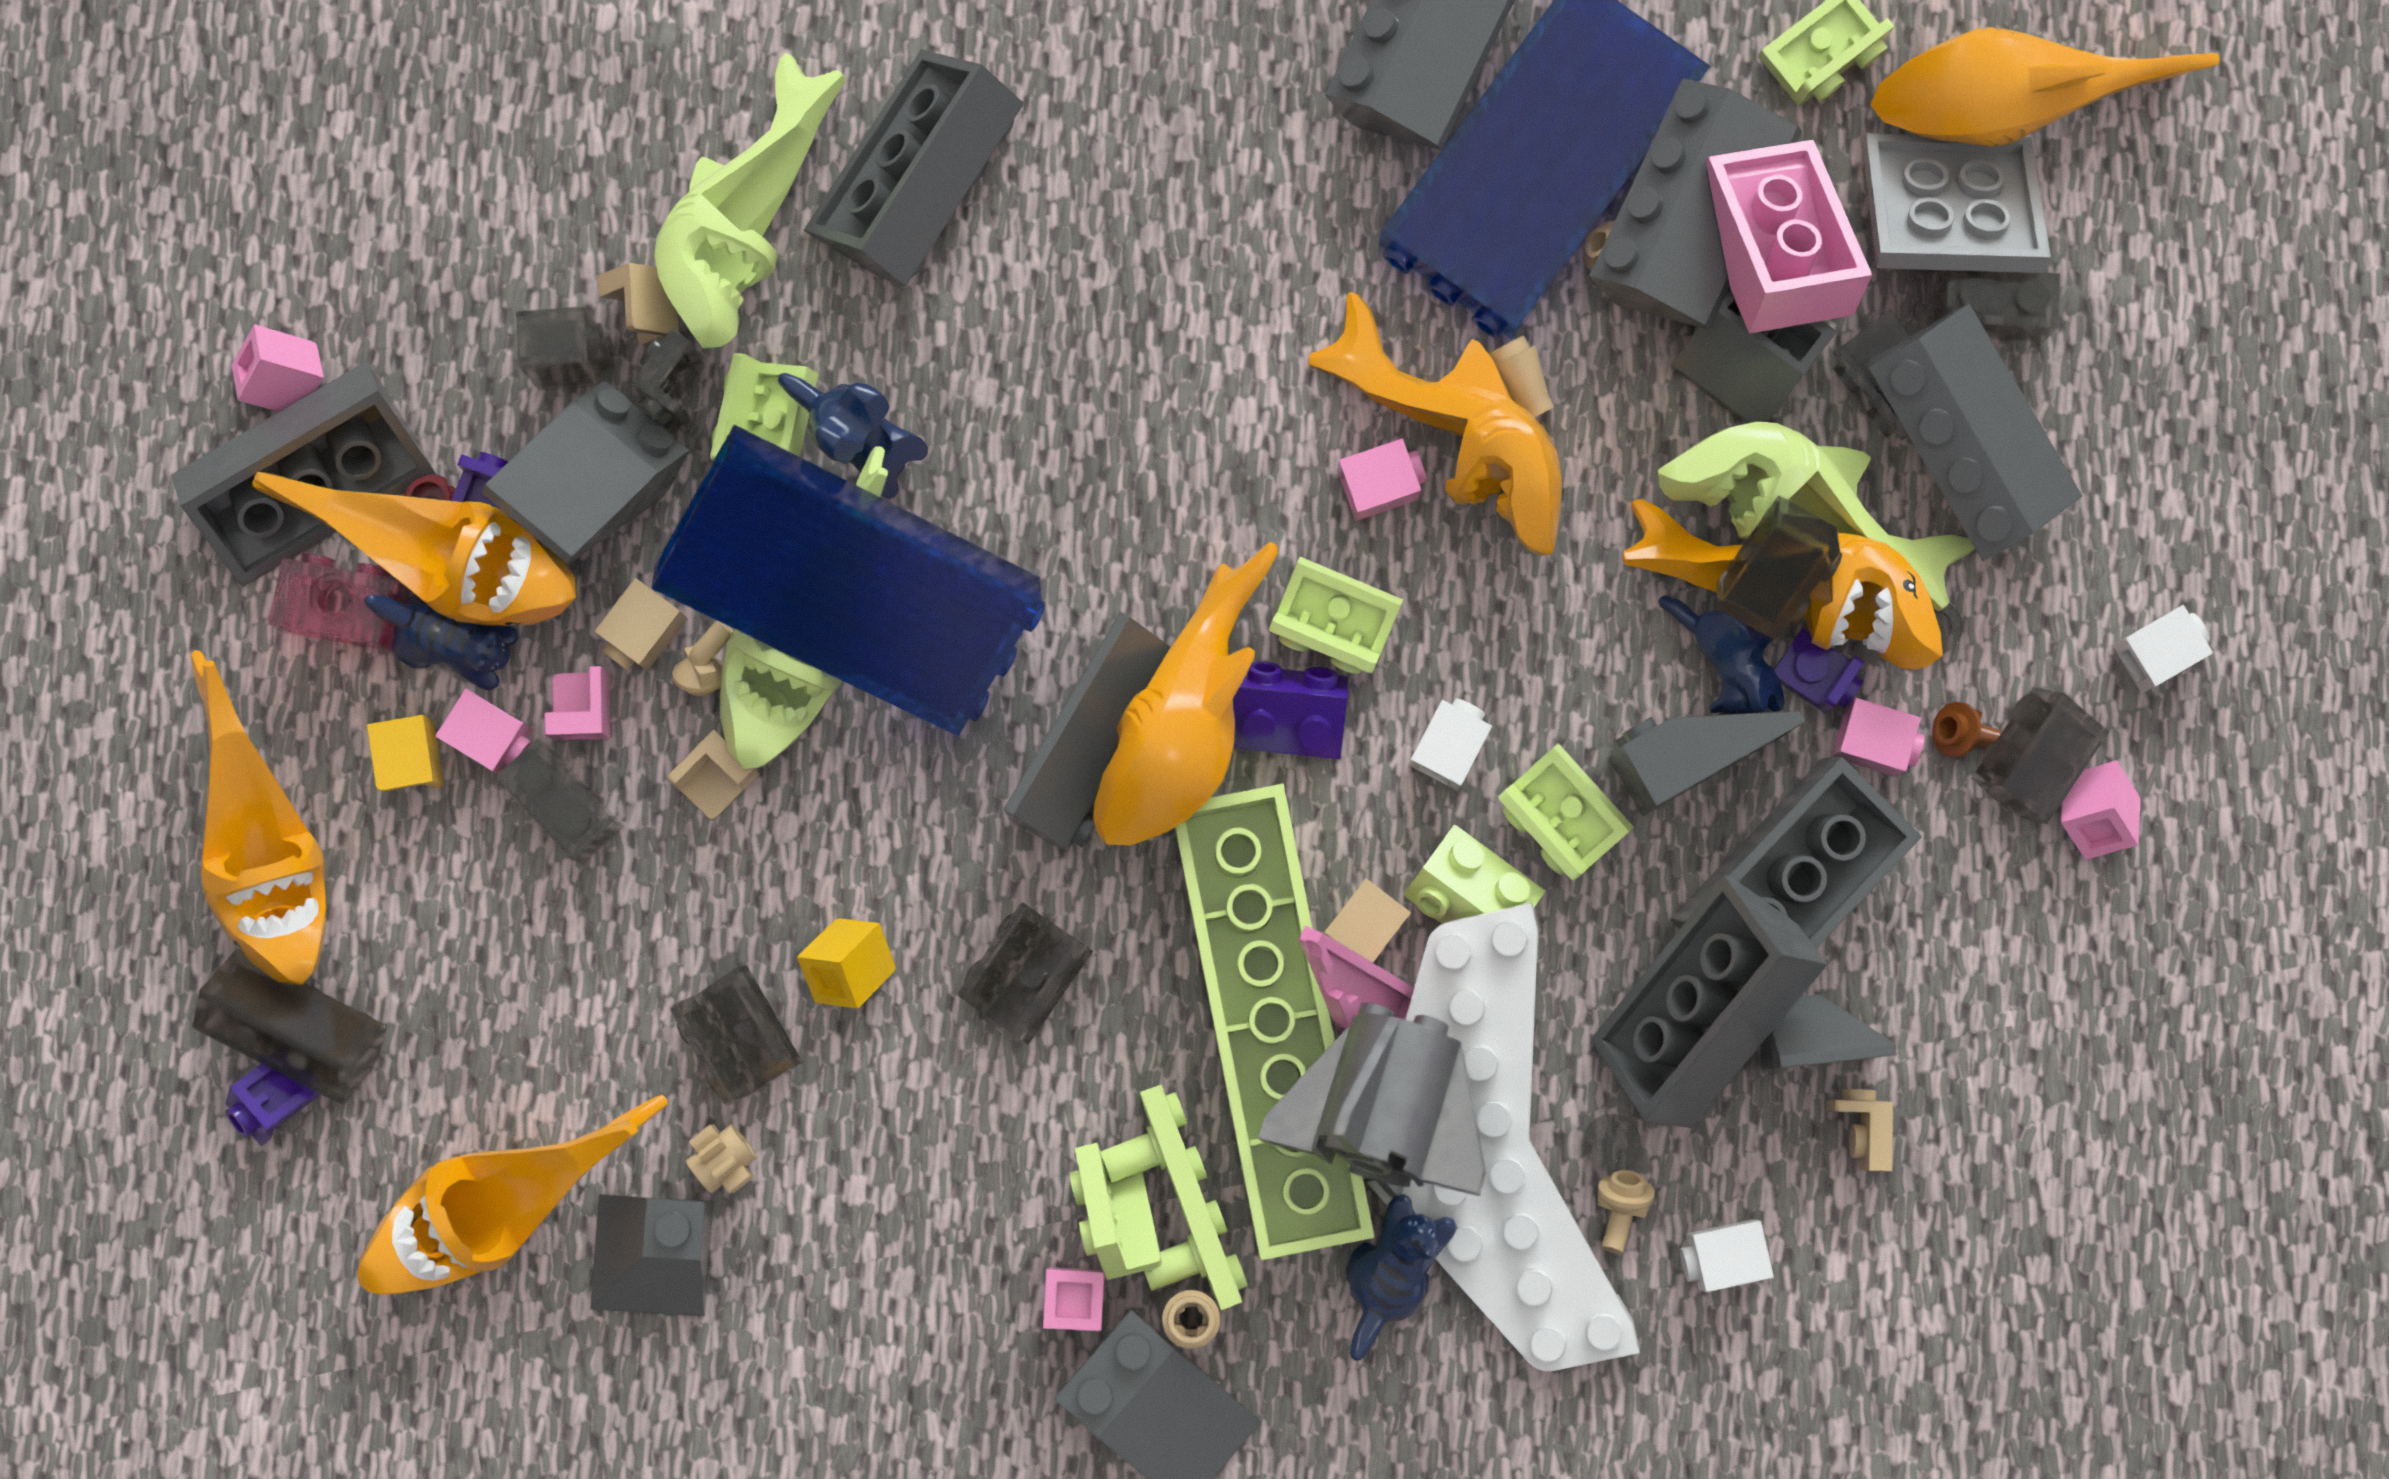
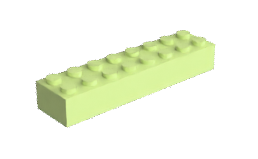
[1175,784,1375,1260]

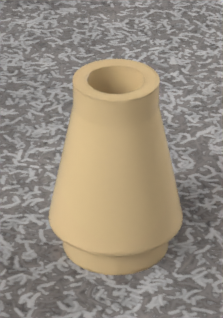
[1488,335,1554,418]
[1162,1290,1220,1349]

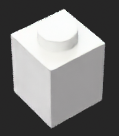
[2112,605,2213,693]
[1408,698,1492,791]
[1680,1219,1774,1292]

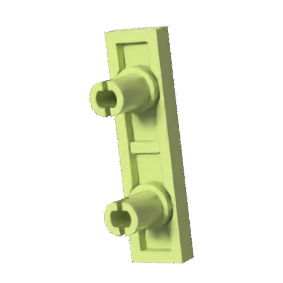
[1100,1084,1248,1310]

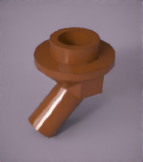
[1932,701,2013,758]

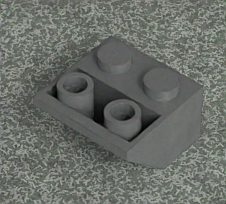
[1670,287,1837,424]

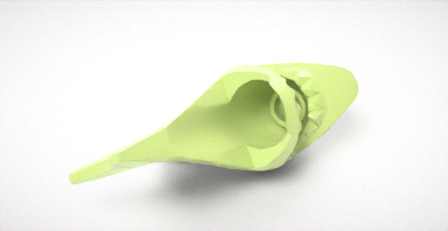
[654,53,846,349]
[1658,422,1975,611]
[720,446,888,770]

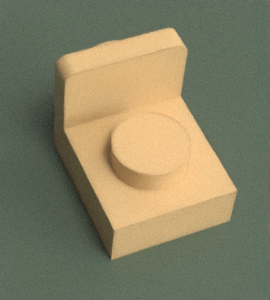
[1826,1089,1893,1171]

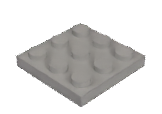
[1863,133,2051,273]

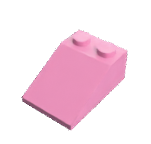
[1706,140,1872,334]

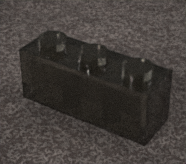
[192,949,387,1105]

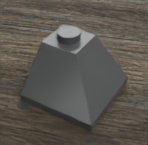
[1760,994,1897,1070]
[590,1194,714,1316]

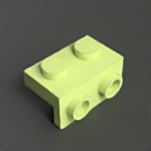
[1758,0,1895,107]
[710,353,819,480]
[1269,557,1403,674]
[1498,743,1634,881]
[1404,824,1546,924]
[1069,1143,1162,1280]

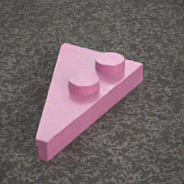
[1299,926,1414,1036]

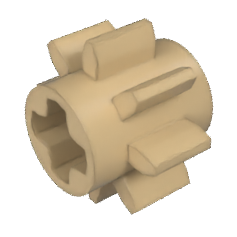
[686,1124,758,1194]

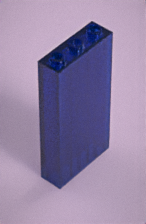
[1378,0,1711,340]
[651,424,1045,736]

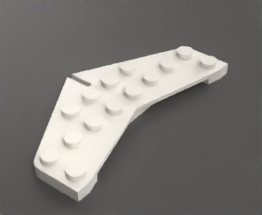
[1366,902,1640,1371]

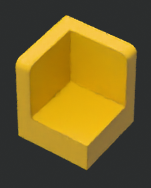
[367,715,444,791]
[797,918,896,1009]

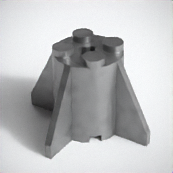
[1258,1002,1486,1197]

